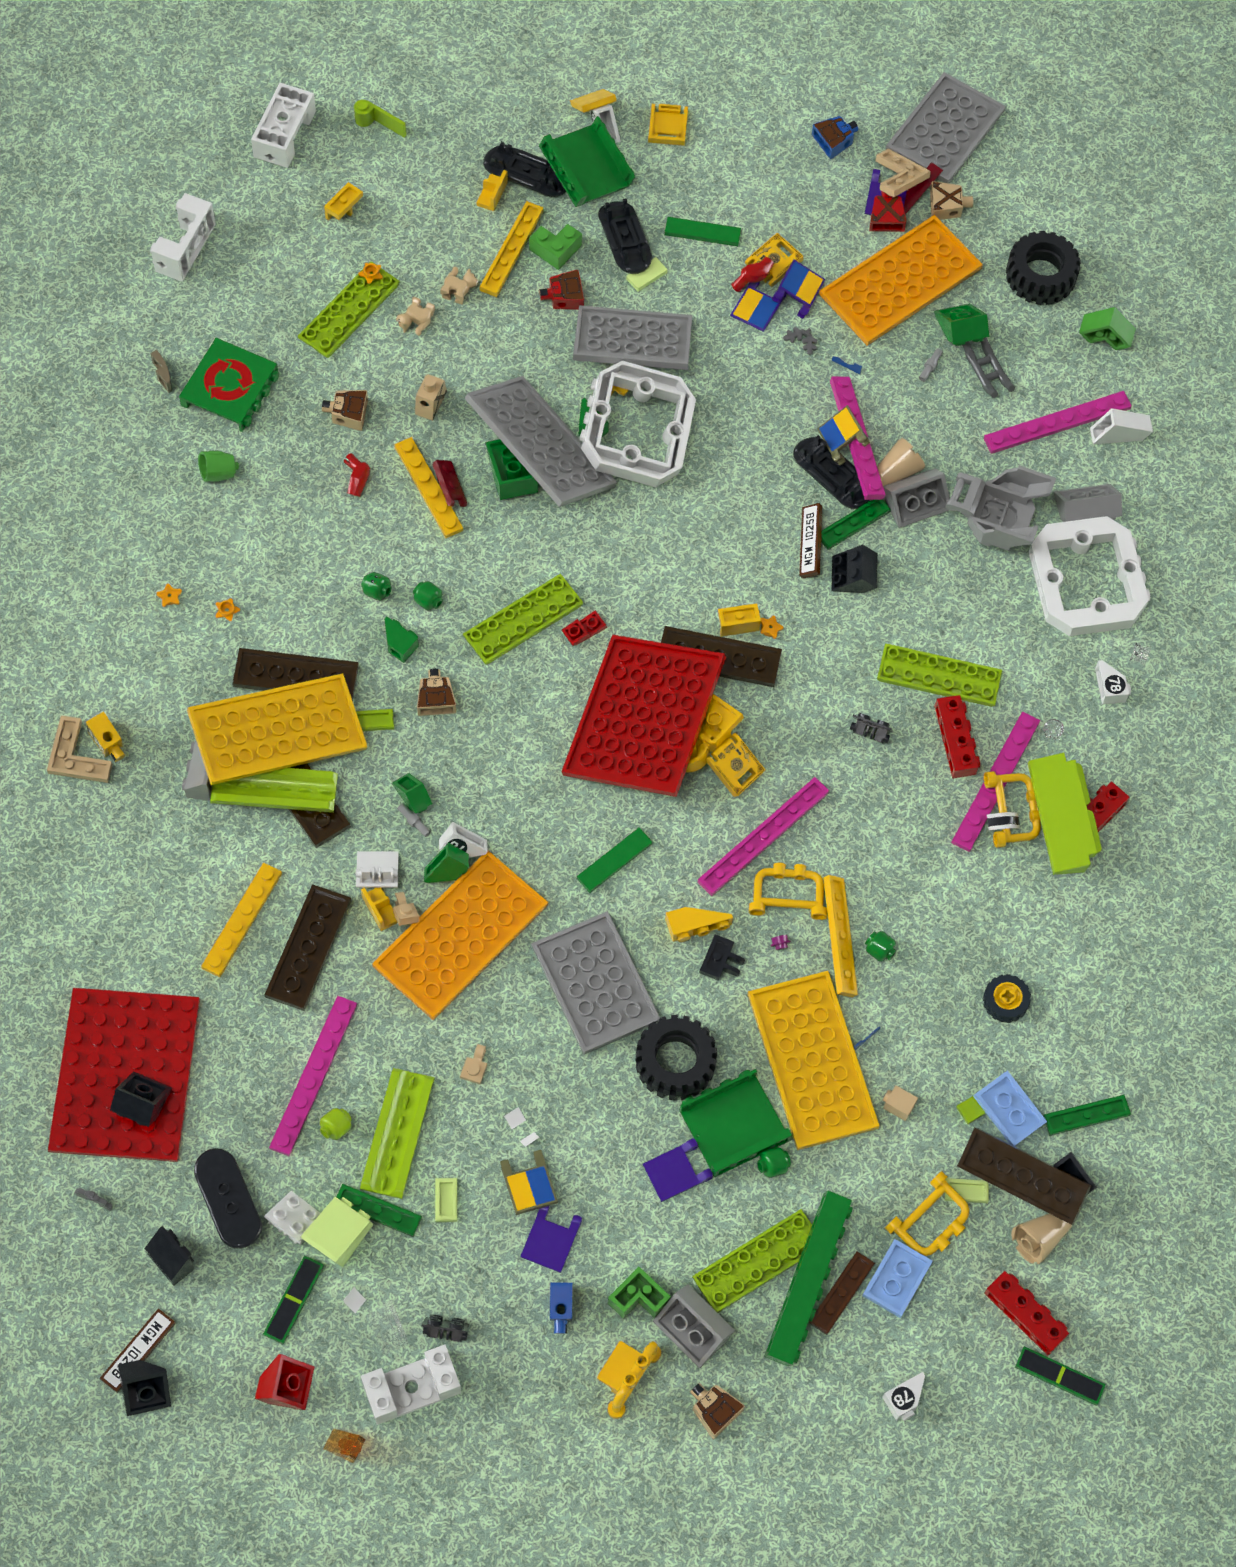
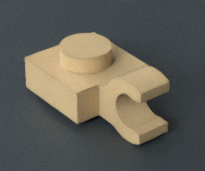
[393,892,419,926]
[460,1044,487,1084]

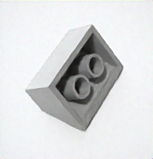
[883,468,950,528]
[1054,484,1122,522]
[182,740,213,801]
[653,1284,735,1368]

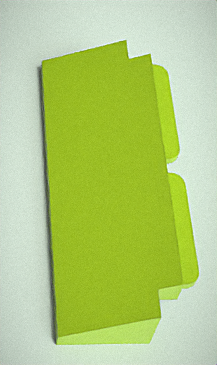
[1027,752,1102,875]

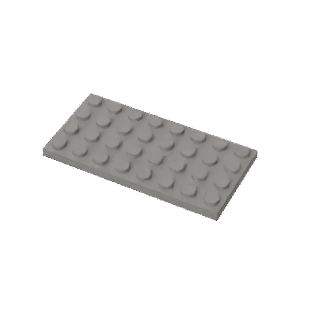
[465,376,617,507]

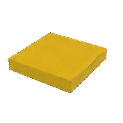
[570,89,617,113]

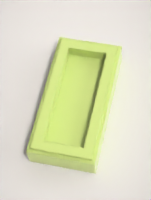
[626,257,668,292]
[435,1178,457,1222]
[945,1178,989,1203]

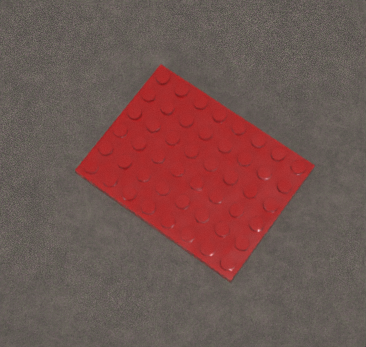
[561,634,726,797]
[48,988,200,1162]

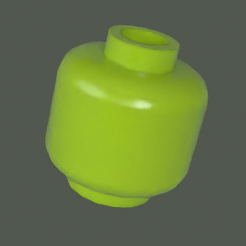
[320,1108,352,1140]

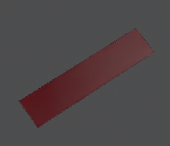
[904,162,943,214]

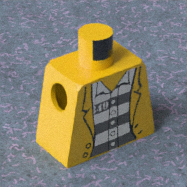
[86,711,125,762]

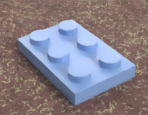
[973,1070,1047,1146]
[862,1239,933,1318]

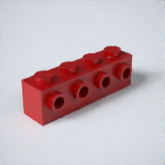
[934,695,980,779]
[1086,781,1130,832]
[984,1271,1069,1356]

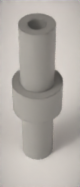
[919,348,943,382]
[397,803,431,837]

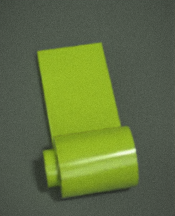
[354,99,406,138]

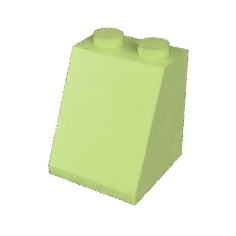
[301,1197,373,1268]

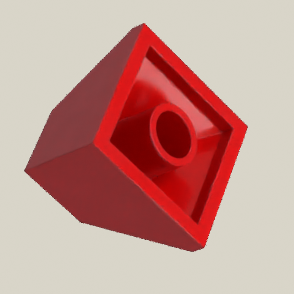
[255,1354,315,1410]

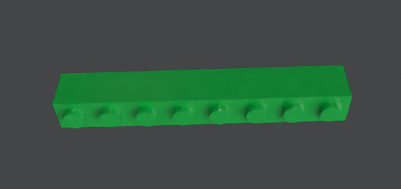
[764,1190,853,1367]

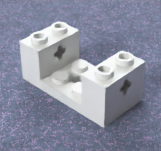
[251,83,316,168]
[150,193,216,282]
[361,1344,461,1425]

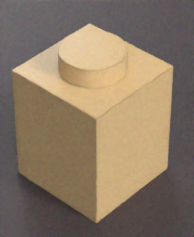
[882,1085,918,1121]

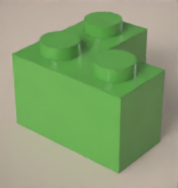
[529,224,582,270]
[1079,307,1136,350]
[608,1267,671,1319]

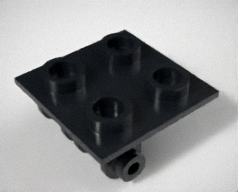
[850,713,893,744]
[421,1314,469,1342]

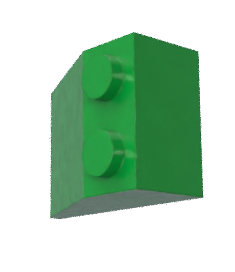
[934,303,990,346]
[485,439,538,500]

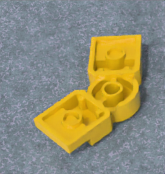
[686,694,744,772]

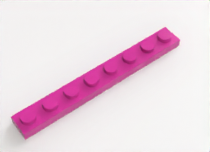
[830,376,886,500]
[983,391,1132,454]
[951,711,1040,852]
[697,777,829,896]
[269,995,357,1157]

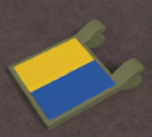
[817,405,870,466]
[500,1150,558,1215]

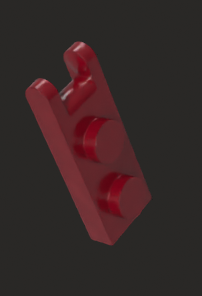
[432,460,467,507]

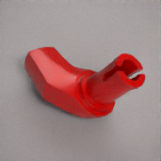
[731,257,774,292]
[344,453,370,497]

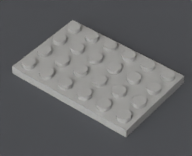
[886,72,1006,183]
[573,305,692,370]
[531,911,660,1055]

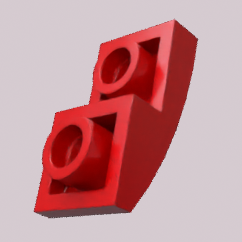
[561,610,608,646]

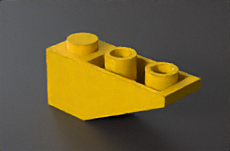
[665,907,733,942]

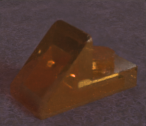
[323,1429,366,1463]

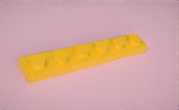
[479,201,544,297]
[394,437,463,538]
[201,862,282,977]
[823,875,858,997]

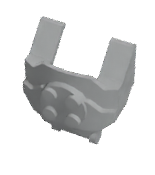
[946,465,1056,551]

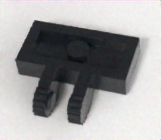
[699,934,745,981]

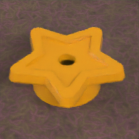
[358,263,383,284]
[156,583,182,607]
[215,598,240,621]
[760,615,784,639]

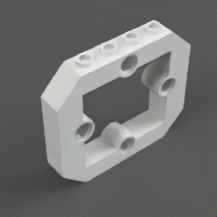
[579,361,696,487]
[1029,516,1150,636]

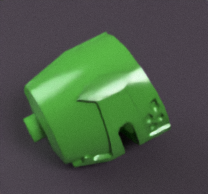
[198,450,239,482]

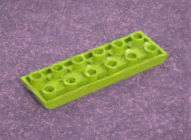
[297,261,400,358]
[463,573,583,665]
[877,643,1002,707]
[210,768,338,813]
[360,1068,435,1199]
[692,1209,812,1313]

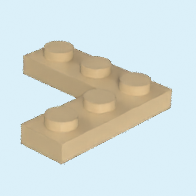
[876,149,930,197]
[47,715,113,783]

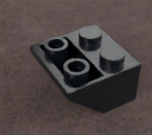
[831,544,878,593]
[144,1226,194,1286]

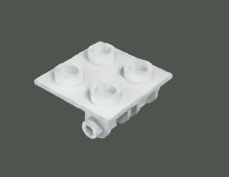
[356,851,399,888]
[264,1191,320,1245]

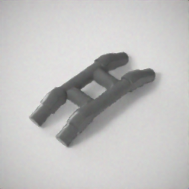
[962,337,1015,398]

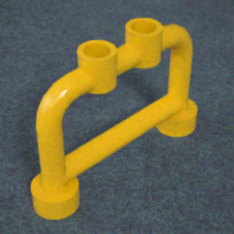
[984,771,1041,848]
[749,863,827,920]
[885,1171,970,1256]
[607,1341,661,1419]

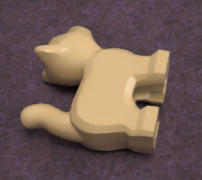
[440,266,478,304]
[396,297,435,336]

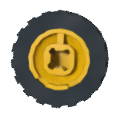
[983,974,1031,1023]

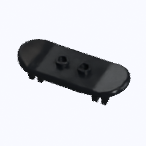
[483,141,566,197]
[598,198,652,274]
[793,435,871,509]
[194,1148,262,1249]

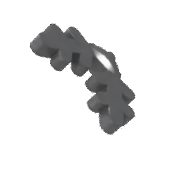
[783,327,817,355]
[74,1188,113,1211]

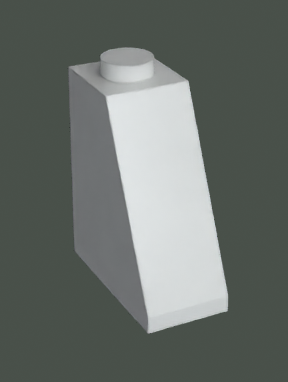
[1090,409,1153,444]

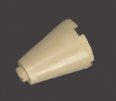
[877,438,925,486]
[1011,1214,1072,1264]

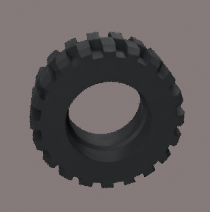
[1006,231,1081,305]
[635,1015,717,1100]

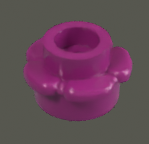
[770,935,791,950]

